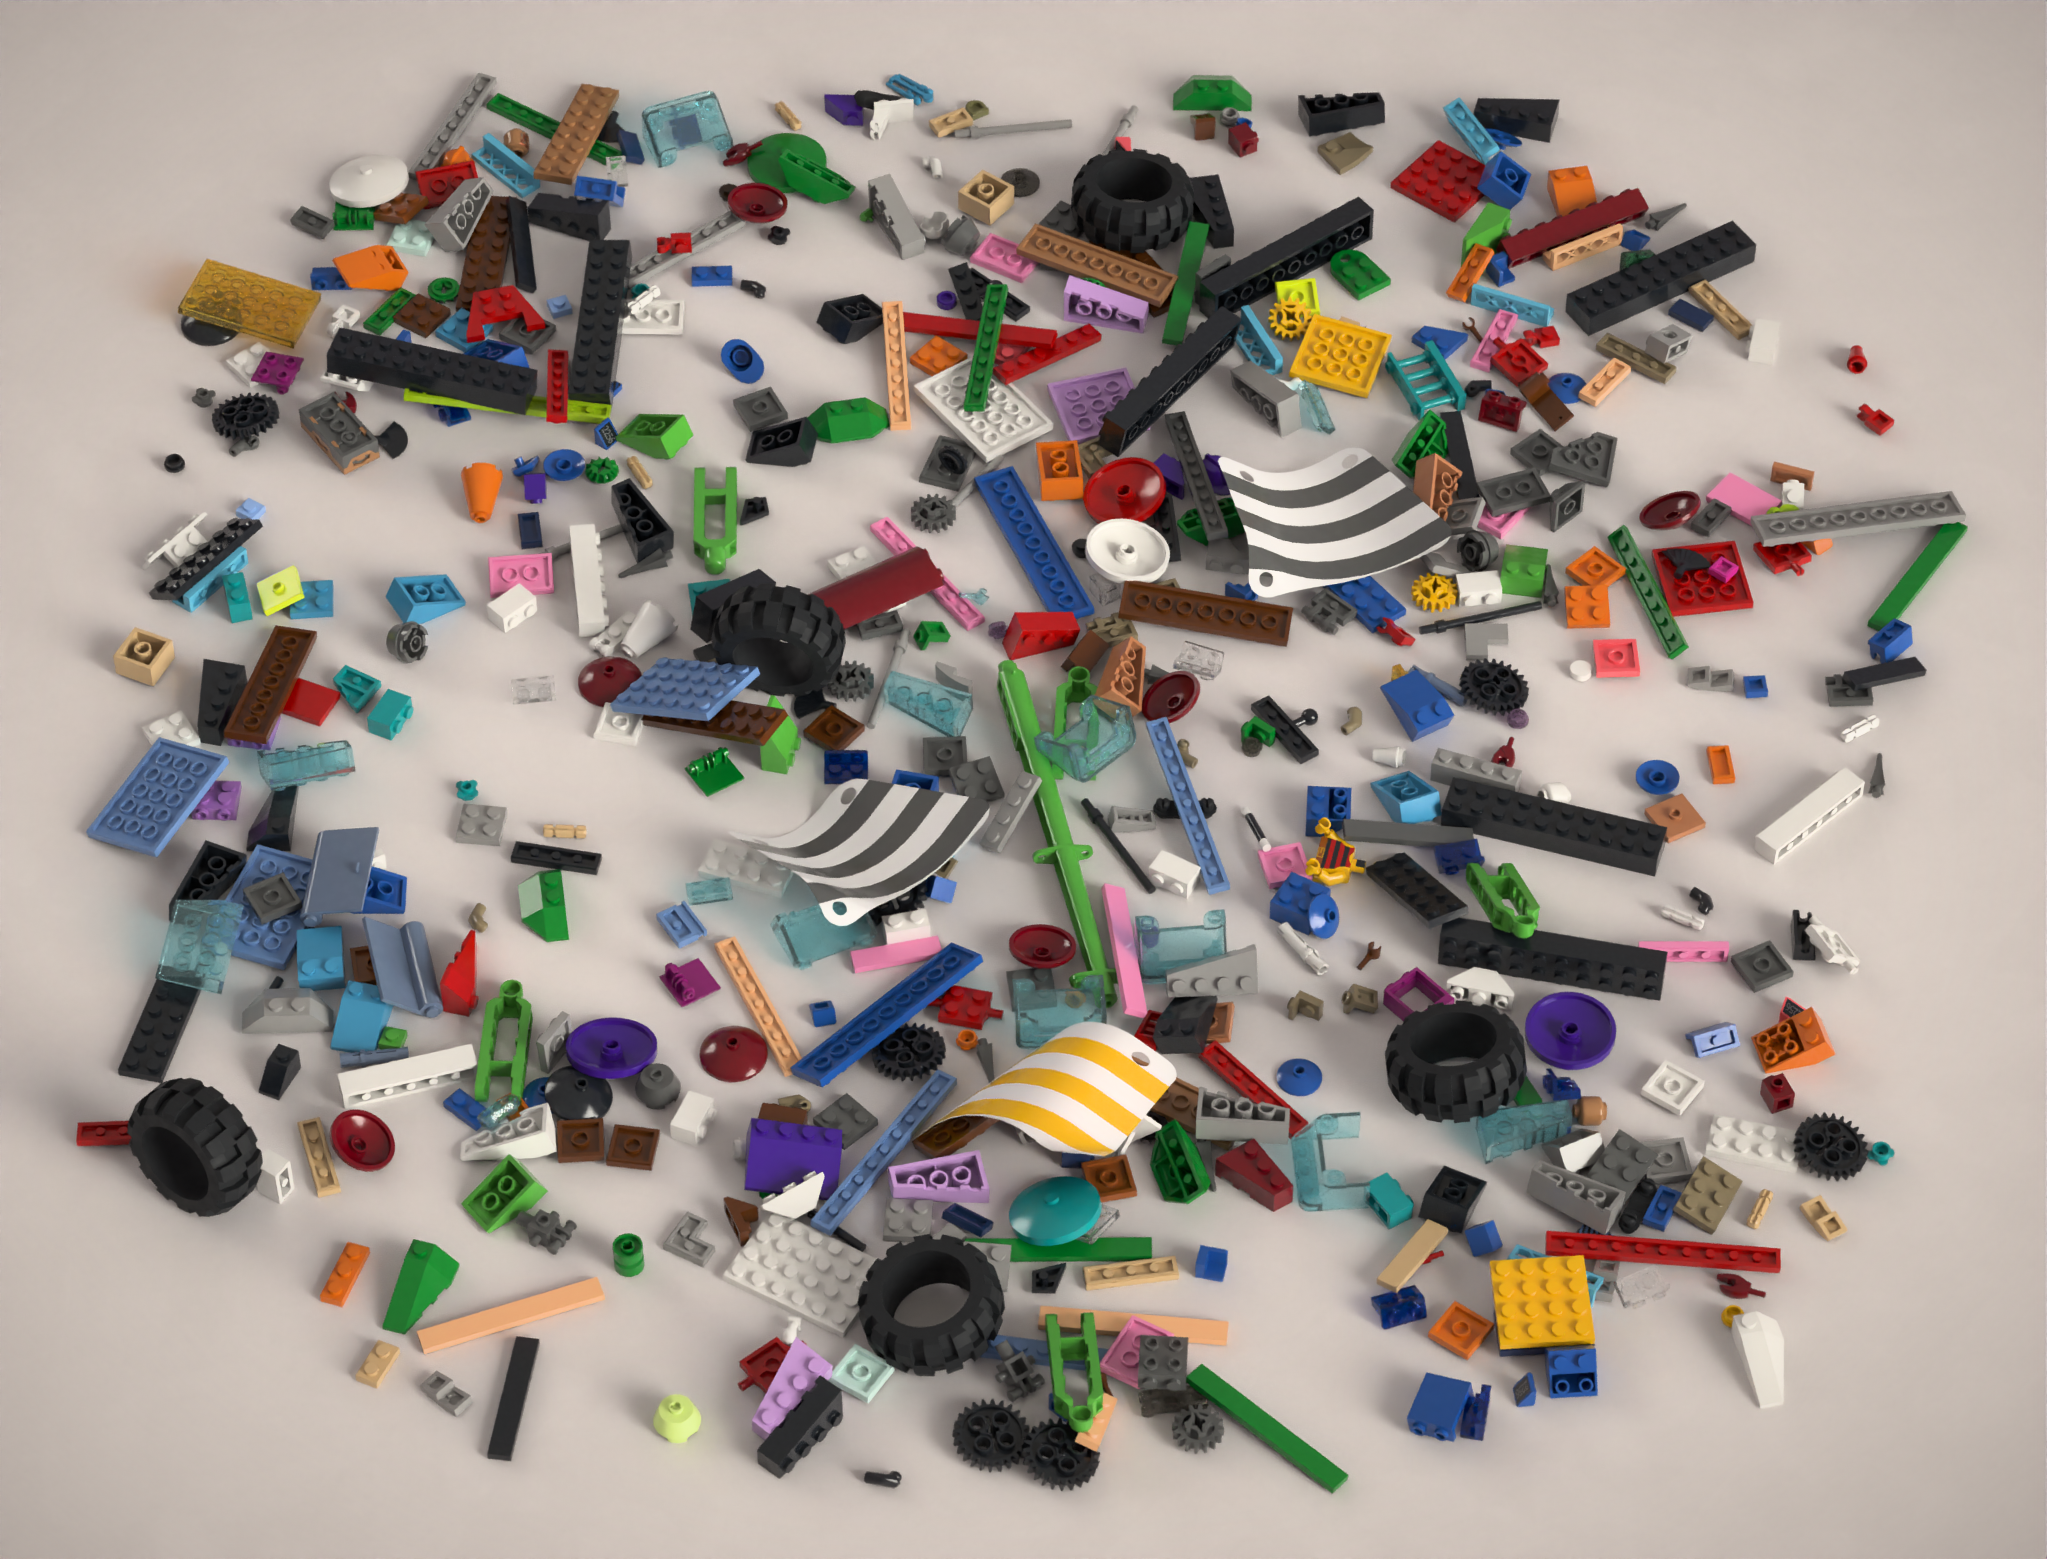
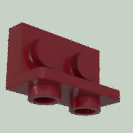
[1478,391,1527,432]

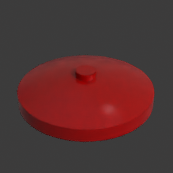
[1083,457,1166,524]

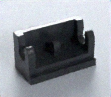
[1790,910,1816,961]

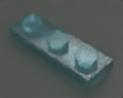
[1298,380,1336,435]

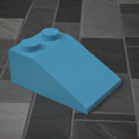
[385,574,466,624]
[1370,771,1442,824]
[297,926,346,991]
[330,980,394,1053]

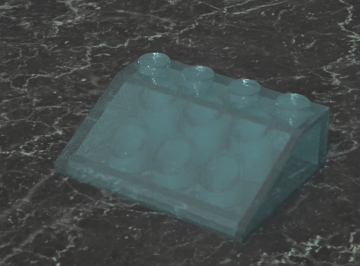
[155,900,244,994]

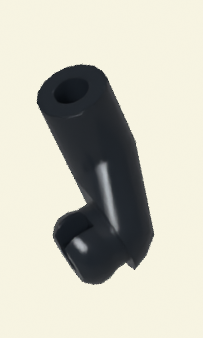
[740,280,766,299]
[1464,380,1492,397]
[1689,887,1714,915]
[864,1471,902,1488]

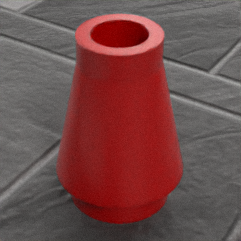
[1847,345,1868,374]

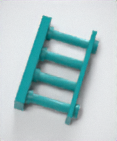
[1385,340,1466,420]

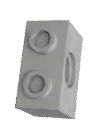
[1645,324,1692,364]

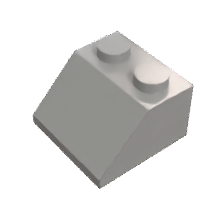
[1541,1128,1605,1174]

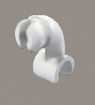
[782,1315,802,1347]

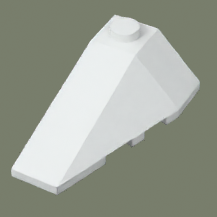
[460,1102,557,1161]
[1731,1311,1784,1409]

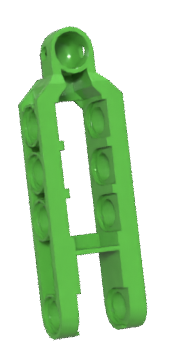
[693,467,737,575]
[1052,666,1100,781]
[1466,863,1540,939]
[475,980,533,1103]
[1045,1312,1103,1433]

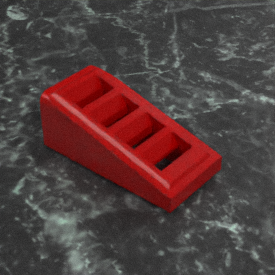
[1134,1010,1162,1051]

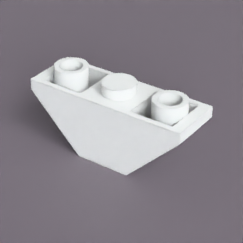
[1446,967,1514,1010]
[759,1171,825,1219]

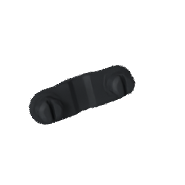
[854,90,901,110]
[1153,798,1217,819]
[1618,1178,1657,1234]

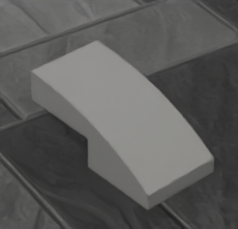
[935,661,972,701]
[1688,666,1734,691]
[1591,1259,1620,1302]
[420,1371,473,1417]

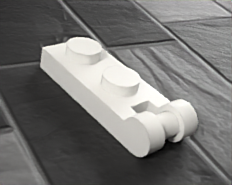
[589,610,637,657]

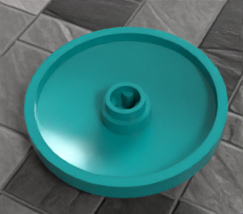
[1009,1176,1102,1246]

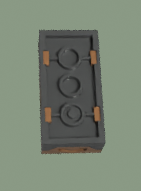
[299,392,380,475]

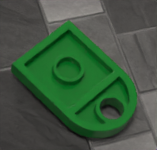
[1330,250,1391,301]

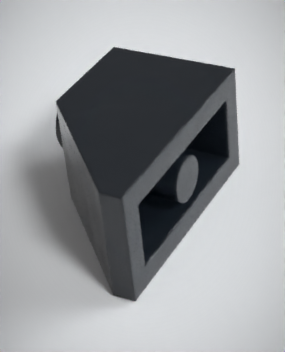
[259,1043,301,1100]

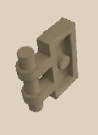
[1086,612,1138,648]

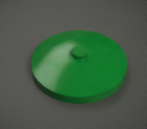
[747,133,827,193]

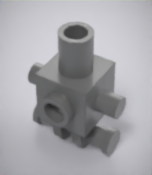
[516,1209,577,1255]
[994,1340,1045,1402]

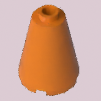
[461,462,503,523]

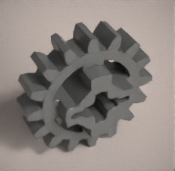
[911,494,956,533]
[828,661,874,702]
[1172,1404,1224,1454]

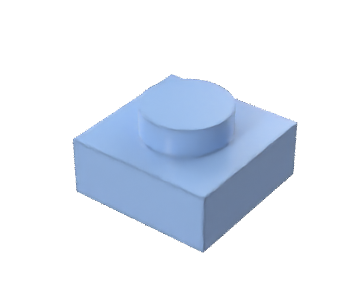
[546,295,573,319]
[236,498,266,519]

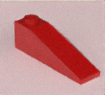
[440,930,478,1017]

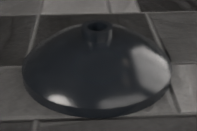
[181,300,242,346]
[544,1065,613,1120]

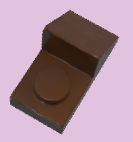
[1190,113,1216,141]
[723,1197,759,1246]

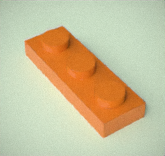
[1446,243,1494,303]
[320,1242,370,1307]

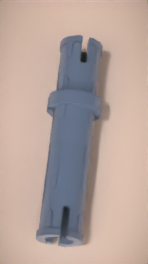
[1408,665,1468,707]
[339,1046,409,1068]

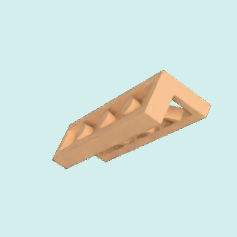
[1542,223,1623,271]

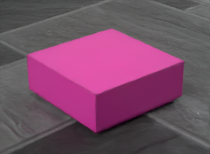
[1708,556,1739,583]

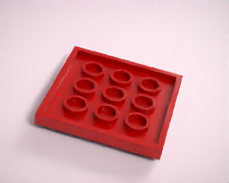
[1391,140,1486,223]
[1651,541,1754,617]

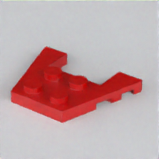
[466,285,545,343]

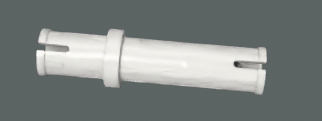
[1277,922,1329,975]

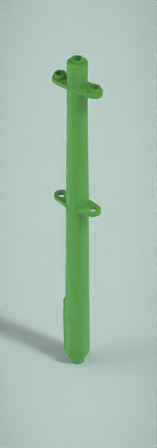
[996,660,1118,1008]

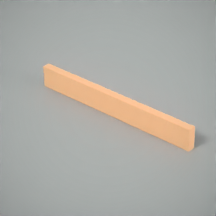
[882,301,911,431]
[714,936,802,1077]
[417,1277,605,1354]
[1038,1306,1229,1346]

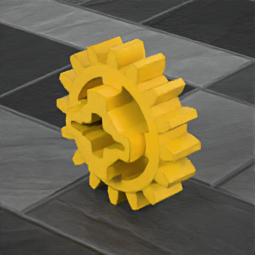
[1268,297,1313,342]
[1411,572,1458,613]

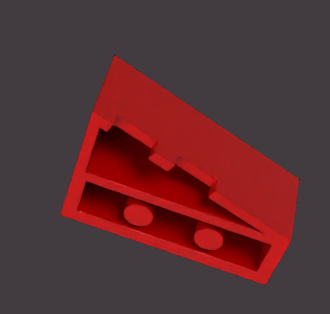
[1002,612,1080,660]

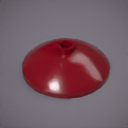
[727,183,788,223]
[1639,491,1701,530]
[578,656,642,707]
[1142,671,1200,723]
[1009,924,1076,969]
[699,1026,768,1082]
[330,1109,395,1172]

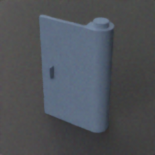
[300,827,379,927]
[362,917,443,1018]

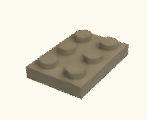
[1672,1156,1743,1235]

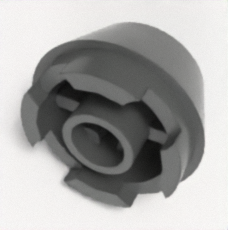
[941,215,980,256]
[1457,530,1499,572]
[386,621,428,664]
[635,1063,681,1110]

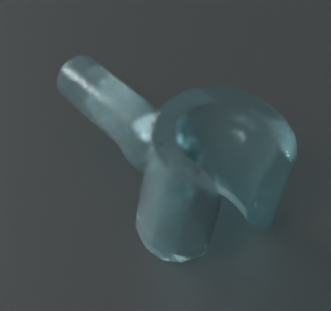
[959,588,989,605]

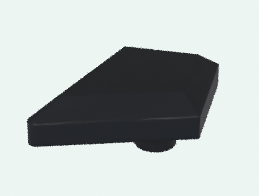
[740,497,769,526]
[1032,1263,1066,1294]

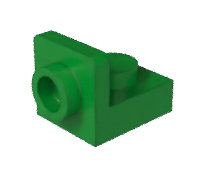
[913,621,951,650]
[1241,716,1275,747]

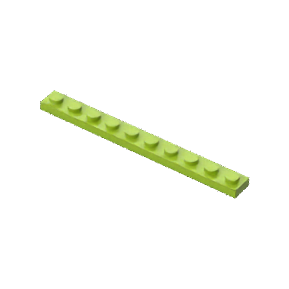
[403,388,612,424]

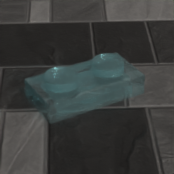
[685,877,733,906]

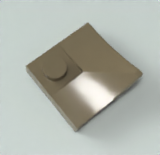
[1317,132,1373,175]

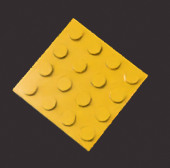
[1289,314,1392,398]
[1489,1255,1595,1349]

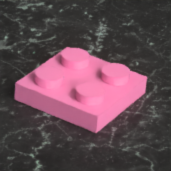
[1258,842,1313,889]

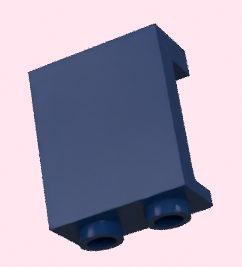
[574,176,626,208]
[1407,1372,1474,1442]

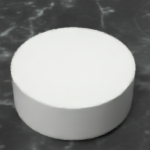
[1570,660,1592,681]

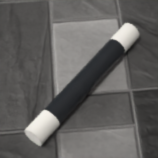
[1241,807,1271,852]

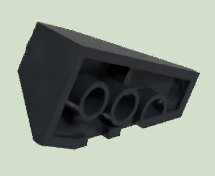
[246,781,299,851]

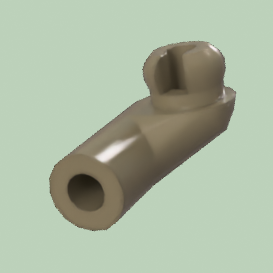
[1341,707,1362,735]
[1177,739,1198,768]
[468,903,488,933]
[778,1094,811,1112]

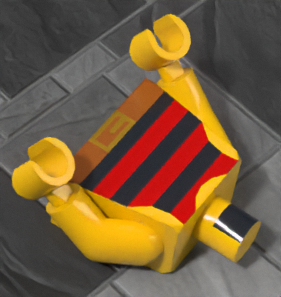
[1305,817,1366,886]

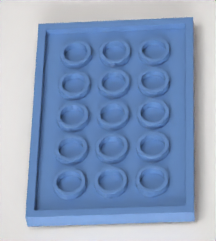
[610,657,760,721]
[86,737,229,858]
[201,844,312,970]

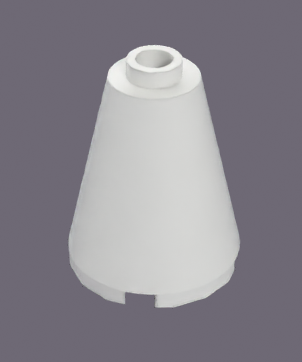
[621,600,678,658]

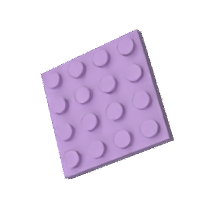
[1047,368,1150,445]

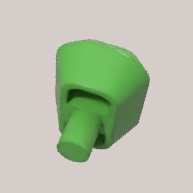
[860,208,874,223]

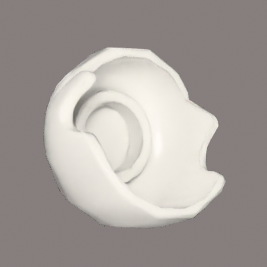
[919,211,949,240]

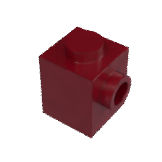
[1228,122,1259,157]
[1760,1073,1795,1114]

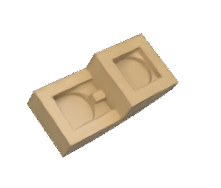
[1799,1195,1848,1241]

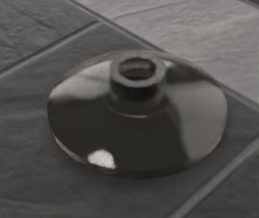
[1001,168,1040,197]

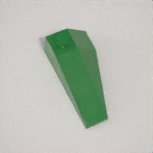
[382,1239,460,1335]

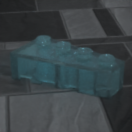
[884,670,973,737]
[257,740,356,791]
[1476,1100,1573,1164]

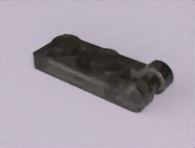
[1138,1386,1208,1418]

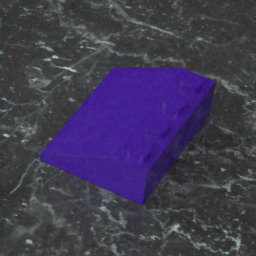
[744,1118,842,1201]

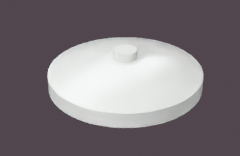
[329,155,409,208]
[1085,519,1170,584]

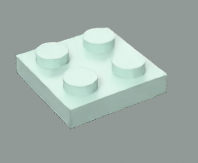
[387,219,434,257]
[828,1344,895,1403]

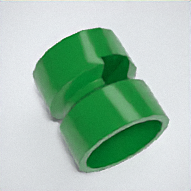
[612,1233,644,1277]

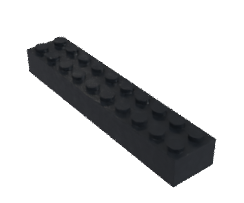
[1199,197,1374,318]
[1565,221,1756,336]
[568,240,632,405]
[1098,306,1242,457]
[327,327,537,415]
[1441,777,1667,877]
[1438,917,1668,1001]

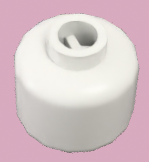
[1537,782,1571,804]

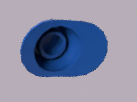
[721,339,764,384]

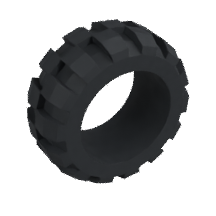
[1071,149,1195,253]
[711,583,846,697]
[1385,1001,1527,1123]
[127,1078,263,1217]
[857,1234,1005,1376]

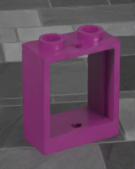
[1383,967,1454,1021]

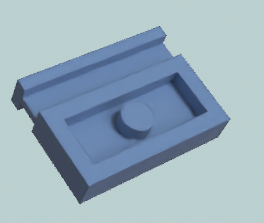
[656,901,707,949]

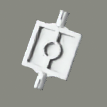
[1805,916,1860,975]

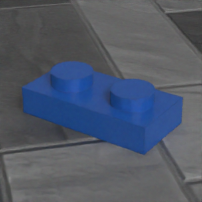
[692,266,732,287]
[443,1088,492,1131]
[1642,1185,1681,1232]

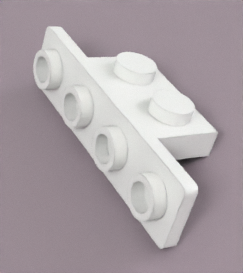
[142,512,208,570]

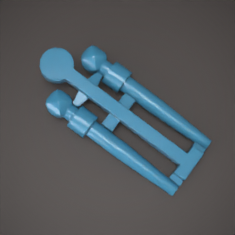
[886,74,934,106]

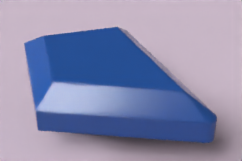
[511,455,540,477]

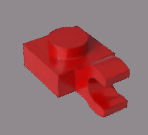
[657,232,692,253]
[1523,326,1560,348]
[1857,404,1895,436]
[1377,617,1416,646]

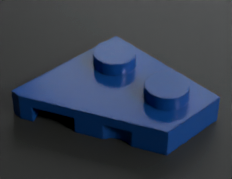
[1411,326,1468,359]

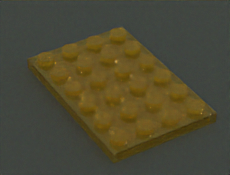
[178,259,321,349]

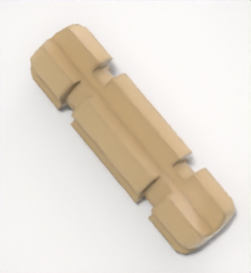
[775,101,802,131]
[626,456,653,489]
[543,824,587,839]
[1746,1189,1773,1229]

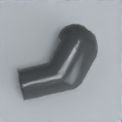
[229,436,260,457]

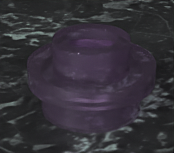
[988,621,1008,639]
[1507,709,1529,729]

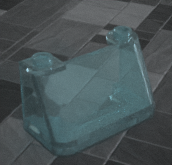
[641,91,733,168]
[1034,695,1136,783]
[770,901,878,970]
[1134,909,1227,984]
[1013,975,1107,1049]

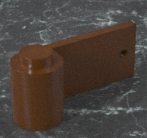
[1517,372,1574,431]

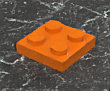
[910,335,967,376]
[1565,546,1626,587]
[1564,585,1610,629]
[1428,1301,1494,1360]

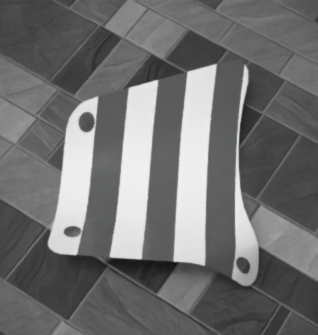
[1218,447,1452,597]
[728,779,990,926]

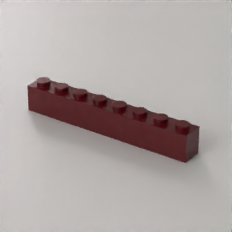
[1496,188,1649,269]

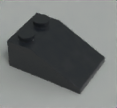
[816,294,883,344]
[745,417,818,467]
[1153,996,1218,1054]
[1418,1166,1487,1234]

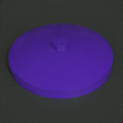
[1525,992,1616,1070]
[566,1018,657,1079]

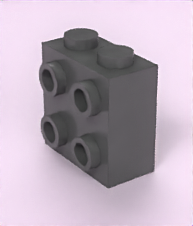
[1138,1335,1188,1391]

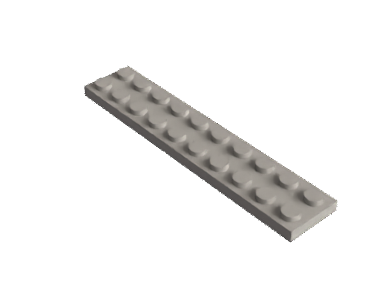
[1750,491,1966,547]

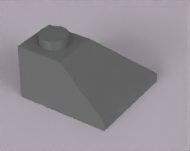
[1550,480,1585,532]

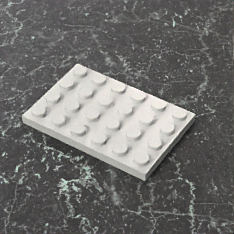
[914,356,1053,463]
[723,1213,876,1338]

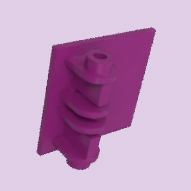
[251,352,304,395]
[659,958,721,1007]

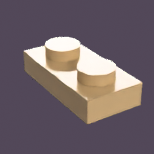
[929,107,973,138]
[355,1340,400,1389]

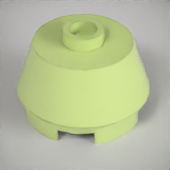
[653,1394,701,1443]

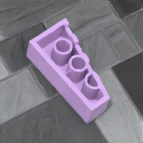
[1064,275,1149,333]
[888,1150,990,1203]
[752,1337,832,1440]

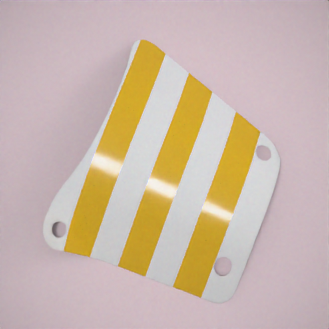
[914,1022,1177,1156]

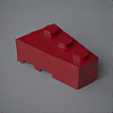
[1215,1139,1293,1212]

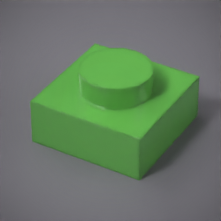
[378,1026,408,1049]

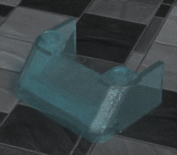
[1291,1112,1370,1212]

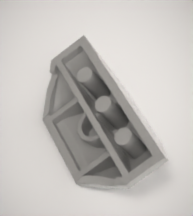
[242,988,333,1033]

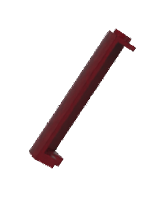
[808,546,944,629]

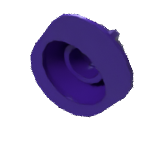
[1203,453,1231,495]

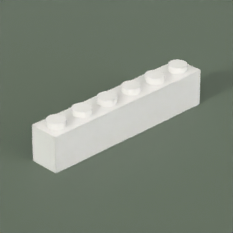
[569,524,609,637]
[1754,767,1865,865]
[337,1044,478,1109]

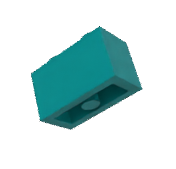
[222,572,253,623]
[367,689,414,741]
[1363,1172,1414,1230]

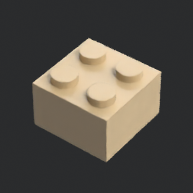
[958,170,1014,226]
[113,627,175,687]

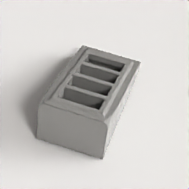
[1108,806,1156,833]

